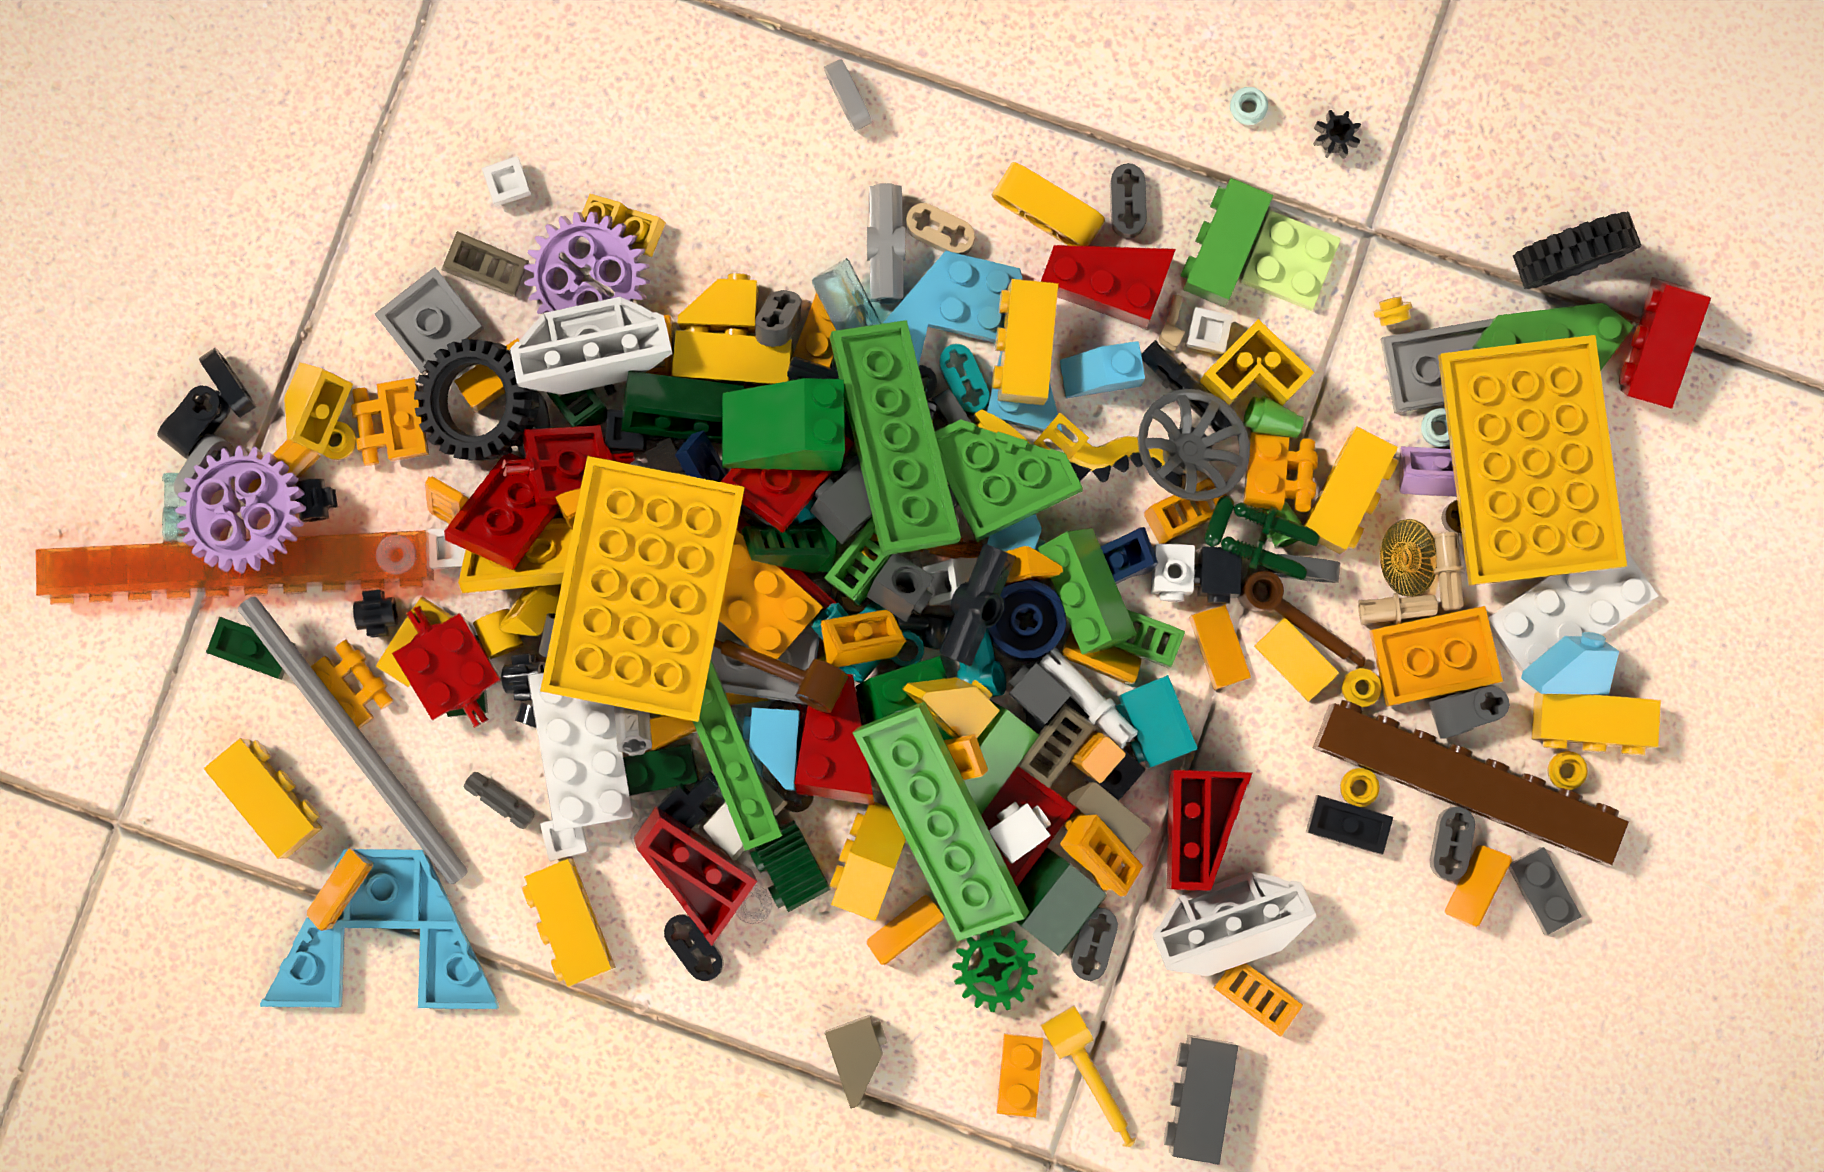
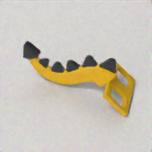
[1033,413,1182,488]

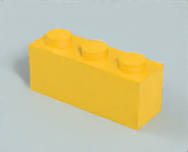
[992,279,1058,405]
[672,325,793,388]
[1303,426,1399,554]
[1532,692,1661,755]
[203,738,323,859]
[522,858,616,987]

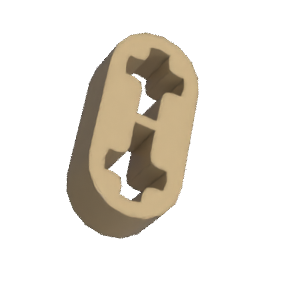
[906,203,975,255]

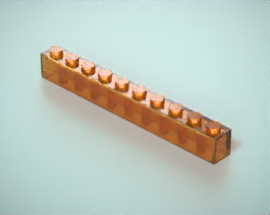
[35,530,434,606]

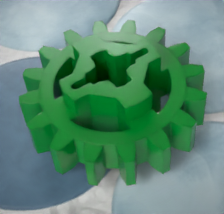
[952,927,1038,1012]

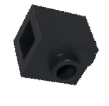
[1194,546,1242,604]
[1083,744,1146,801]

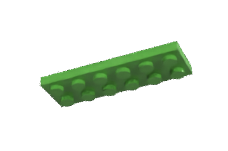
[830,320,961,556]
[853,701,1029,942]

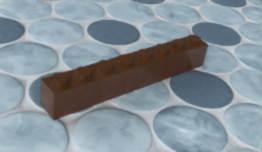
[1312,700,1629,866]

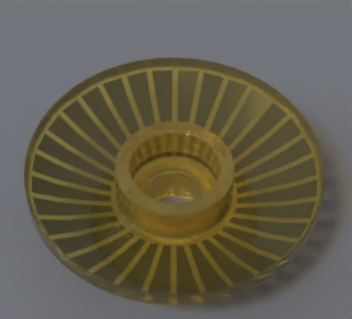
[1380,519,1437,597]

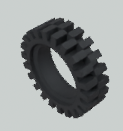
[1513,211,1642,289]
[414,339,539,461]

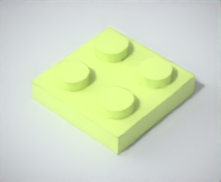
[1241,210,1341,311]

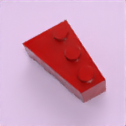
[1040,245,1176,329]
[1619,277,1712,409]
[794,674,875,805]
[1167,770,1253,891]
[634,806,758,946]

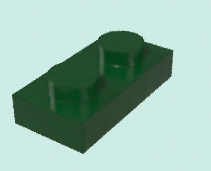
[206,616,296,680]
[623,744,699,796]

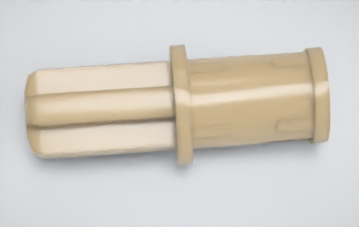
[1434,532,1465,611]
[1358,593,1438,625]

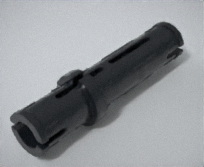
[1141,340,1232,432]

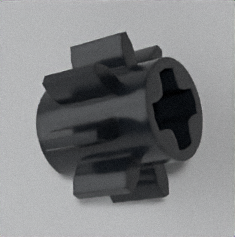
[1313,110,1361,159]
[295,479,338,522]
[353,589,398,638]
[501,654,545,701]

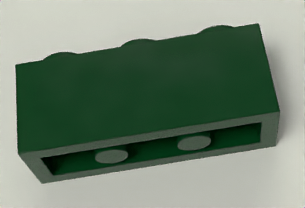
[621,371,744,444]

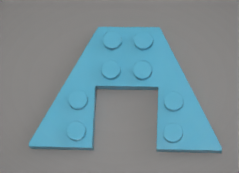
[882,251,1062,432]
[260,849,499,1009]

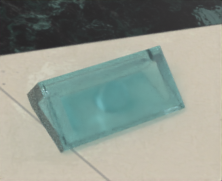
[812,258,882,330]

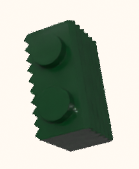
[750,820,831,912]

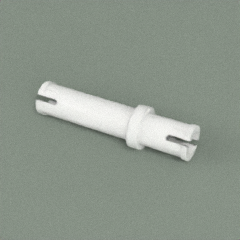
[1039,648,1138,749]

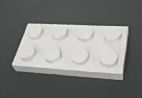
[1488,549,1659,673]
[528,673,633,831]

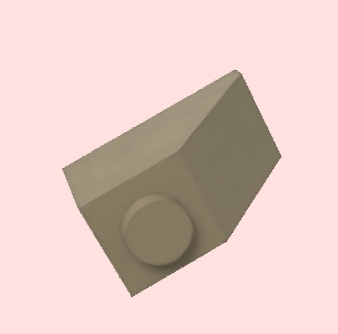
[824,1015,887,1109]

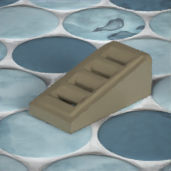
[441,231,529,297]
[1018,703,1096,788]

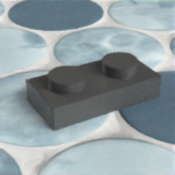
[1509,847,1582,935]

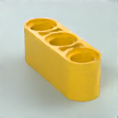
[991,162,1105,246]

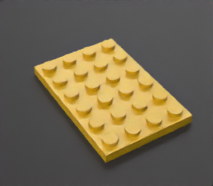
[1438,335,1627,586]
[540,456,745,722]

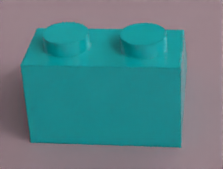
[1115,675,1198,769]

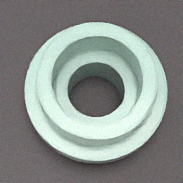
[1230,87,1268,125]
[1421,408,1450,447]

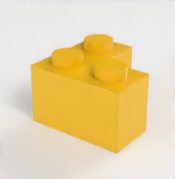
[1199,319,1315,406]
[829,802,906,921]

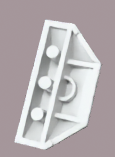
[510,297,672,395]
[1152,871,1316,976]

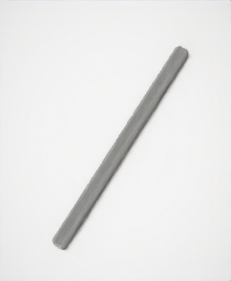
[238,596,468,884]

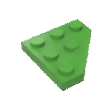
[1472,303,1634,371]
[935,419,1083,542]

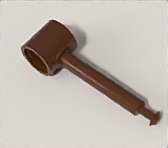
[1237,571,1366,669]
[713,639,848,713]

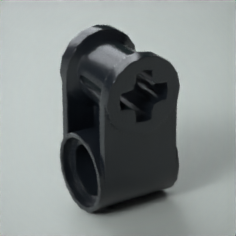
[157,385,230,460]

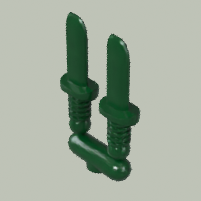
[1204,496,1320,580]

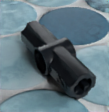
[939,544,1016,666]

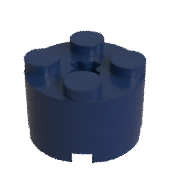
[988,580,1066,662]

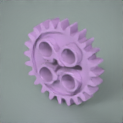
[524,212,650,314]
[175,446,306,573]

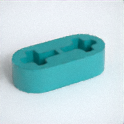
[939,344,990,416]

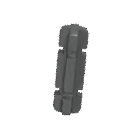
[463,772,535,829]

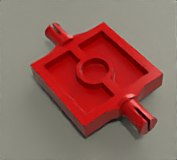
[502,426,635,506]
[392,606,501,728]

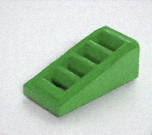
[825,516,892,606]
[1114,609,1185,669]

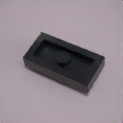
[1305,795,1393,855]

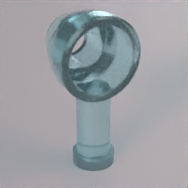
[162,473,189,546]

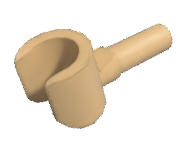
[1158,295,1185,351]

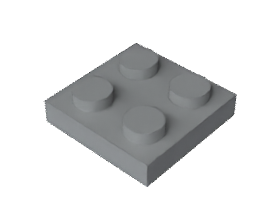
[375,267,484,375]

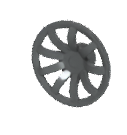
[1138,389,1250,501]

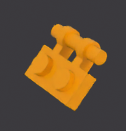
[351,377,429,466]
[1243,432,1318,512]
[311,639,394,729]

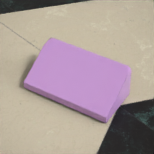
[1399,446,1457,497]

